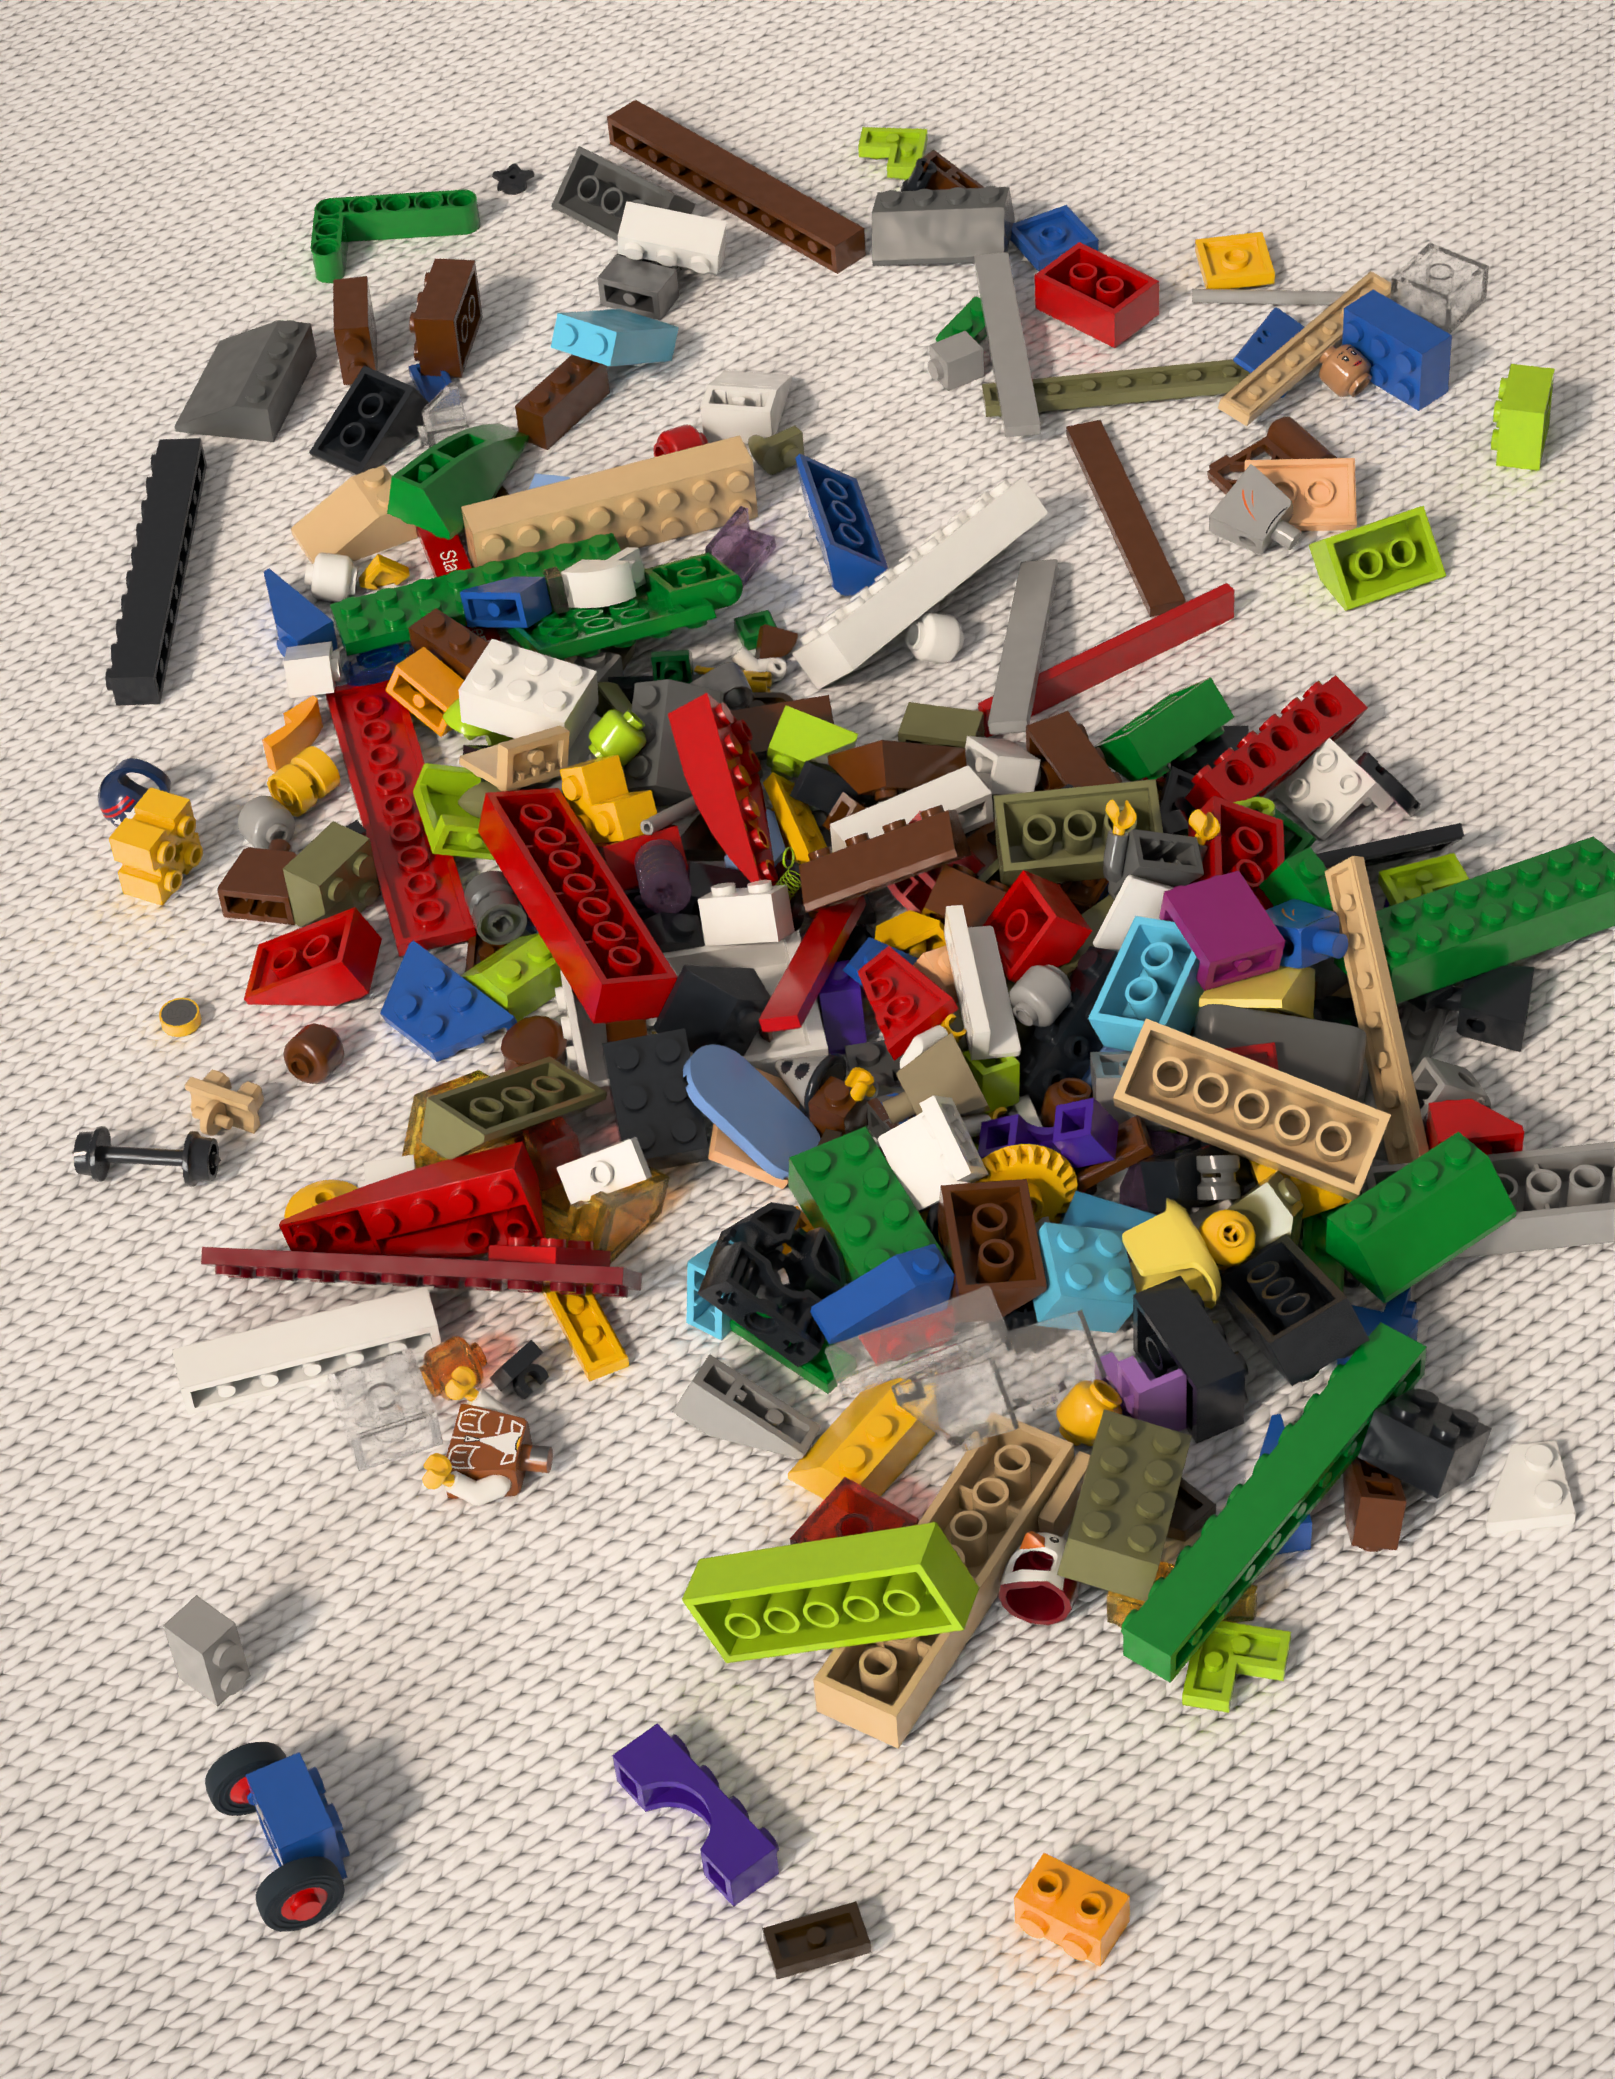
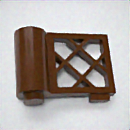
[1207,417,1337,495]

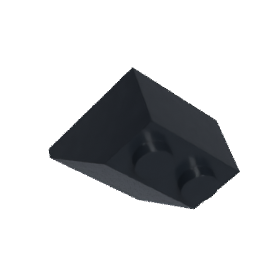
[653,965,771,1056]

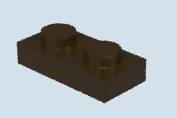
[762,1901,871,1980]

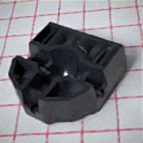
[697,1202,846,1367]

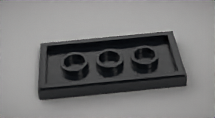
[1316,823,1464,868]

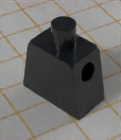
[1435,966,1535,1052]

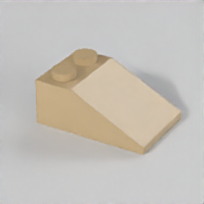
[291,465,418,564]

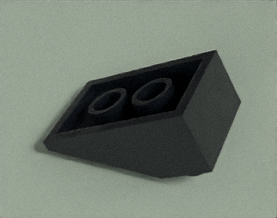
[309,366,434,475]

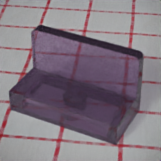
[705,506,776,587]

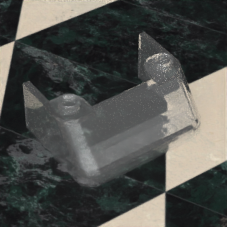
[891,1310,1107,1451]

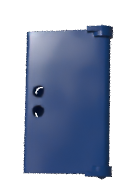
[1233,307,1304,398]

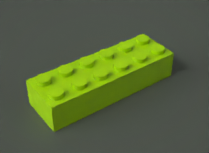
[682,1522,979,1663]

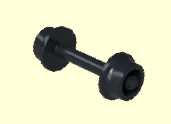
[72,1126,221,1187]

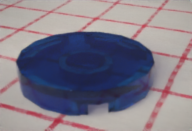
[341,643,414,686]

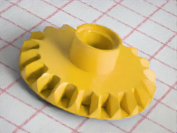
[975,1144,1078,1223]

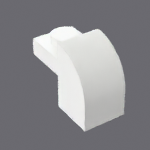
[560,547,646,608]

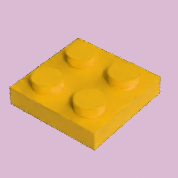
[1195,232,1275,289]

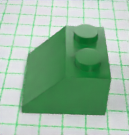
[1259,847,1333,911]

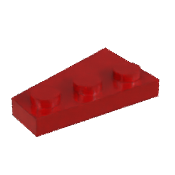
[857,946,959,1061]

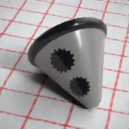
[775,1053,847,1117]

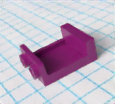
[1159,871,1285,991]

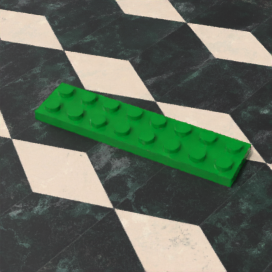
[330,533,621,656]

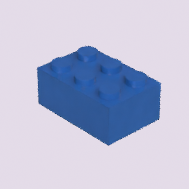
[1342,289,1452,411]

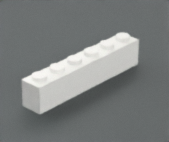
[172,1286,443,1416]

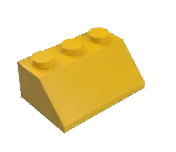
[788,1378,939,1520]

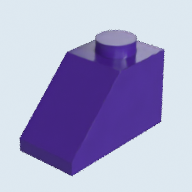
[818,960,867,1055]

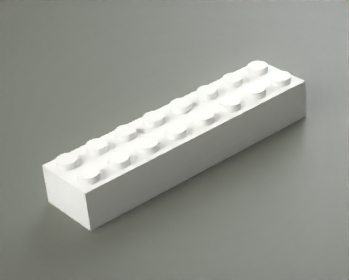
[792,477,1048,690]

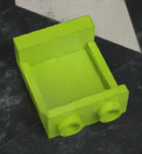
[413,763,495,860]

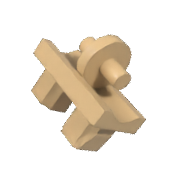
[185,1069,264,1136]

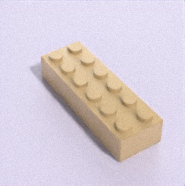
[1113,1018,1391,1201]

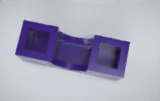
[978,1098,1119,1168]

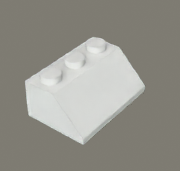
[618,201,727,274]

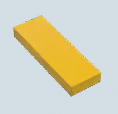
[543,1286,629,1382]

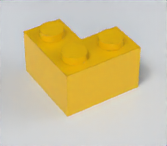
[560,755,657,844]

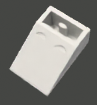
[700,370,793,444]

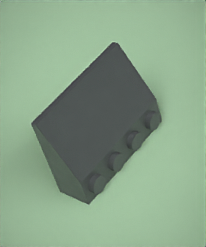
[174,320,317,442]

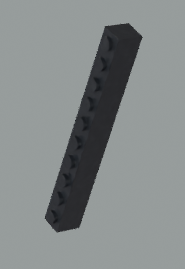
[105,438,207,706]

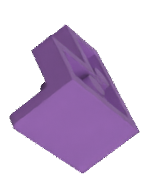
[1097,1352,1187,1432]

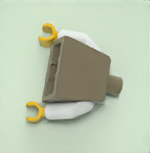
[882,1014,1007,1137]

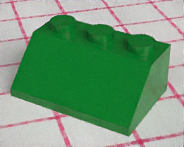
[1094,677,1234,782]

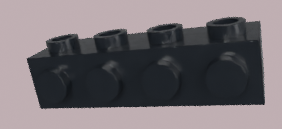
[1016,946,1118,1111]

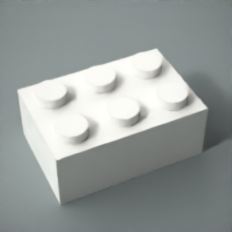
[459,639,598,750]

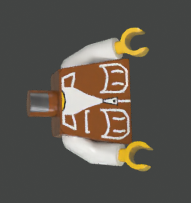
[422,1366,553,1506]

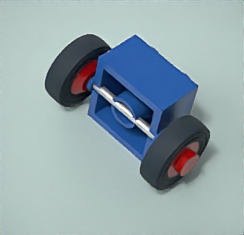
[205,1742,350,1932]

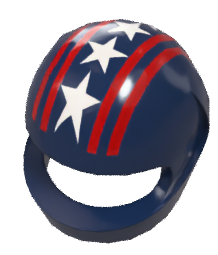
[98,758,172,827]

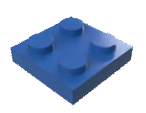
[1010,205,1099,272]

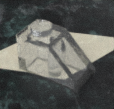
[417,382,469,448]

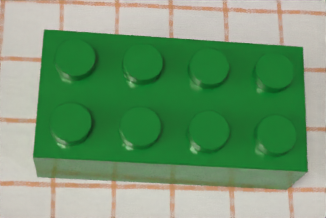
[788,1126,946,1285]

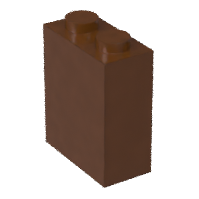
[333,276,378,385]

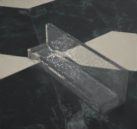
[825,1285,1010,1398]

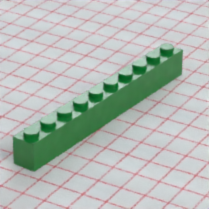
[1121,1322,1427,1683]

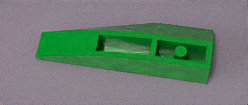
[387,423,529,540]

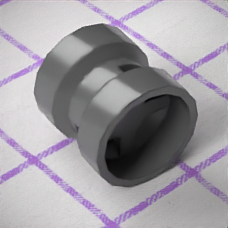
[1196,1155,1241,1200]

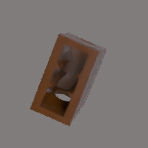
[217,839,297,925]

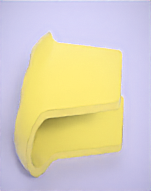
[1122,1198,1222,1309]

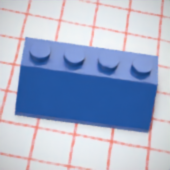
[795,453,888,596]

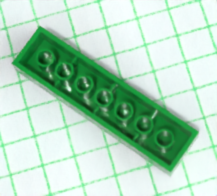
[1334,837,1615,1004]

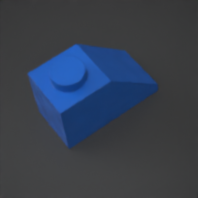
[460,577,552,628]

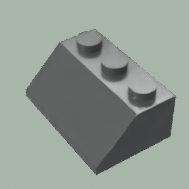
[624,679,724,806]

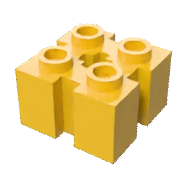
[109,787,203,906]

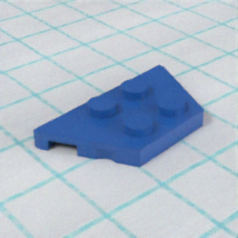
[380,940,517,1062]

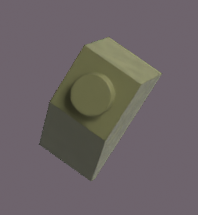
[1227,1170,1304,1251]

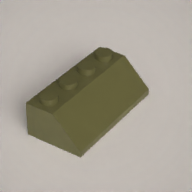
[994,779,1163,888]
[421,1057,607,1160]

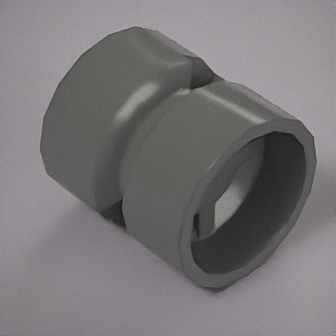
[464,871,527,945]

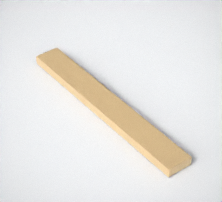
[1218,271,1399,426]
[1324,856,1429,1165]

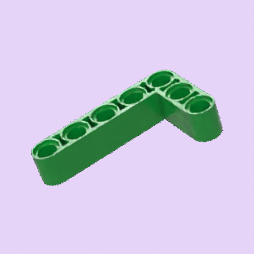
[311,190,481,283]

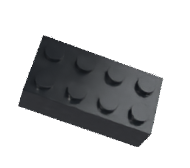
[1220,1234,1369,1386]

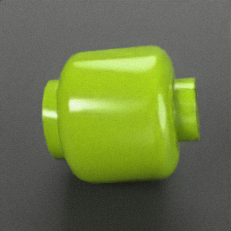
[588,709,646,766]

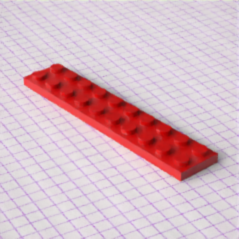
[325,674,477,957]

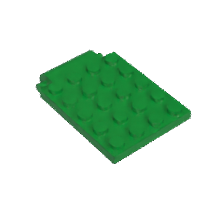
[504,552,743,661]

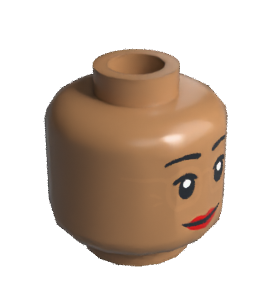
[1319,344,1372,397]

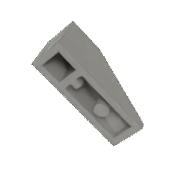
[672,1354,821,1459]

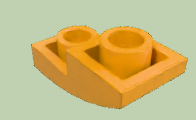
[262,695,323,772]

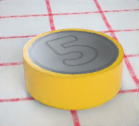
[159,998,201,1037]

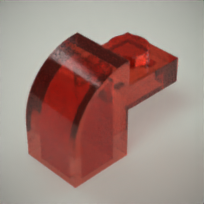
[514,1117,582,1191]

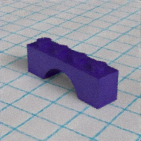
[612,1723,779,1907]

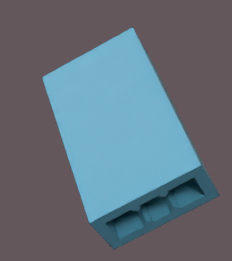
[551,309,679,367]

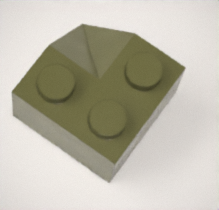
[283,821,381,927]

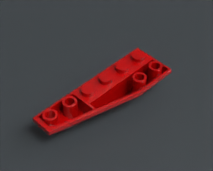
[668,693,779,886]
[279,1141,546,1258]

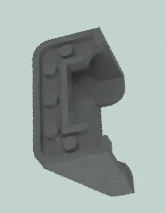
[1190,1004,1367,1101]

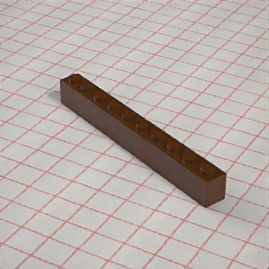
[607,99,866,274]

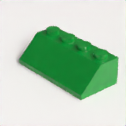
[1325,1132,1516,1304]

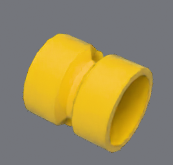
[267,746,341,817]

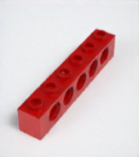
[1185,675,1368,810]

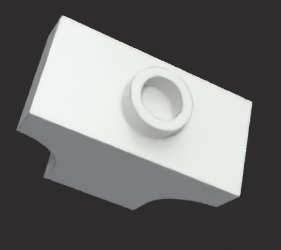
[557,1137,652,1207]

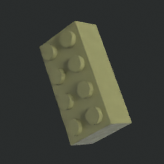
[1057,1409,1192,1602]

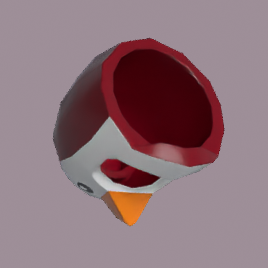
[998,1531,1081,1625]

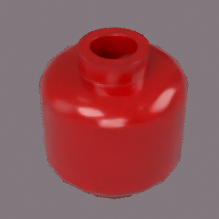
[653,424,708,457]

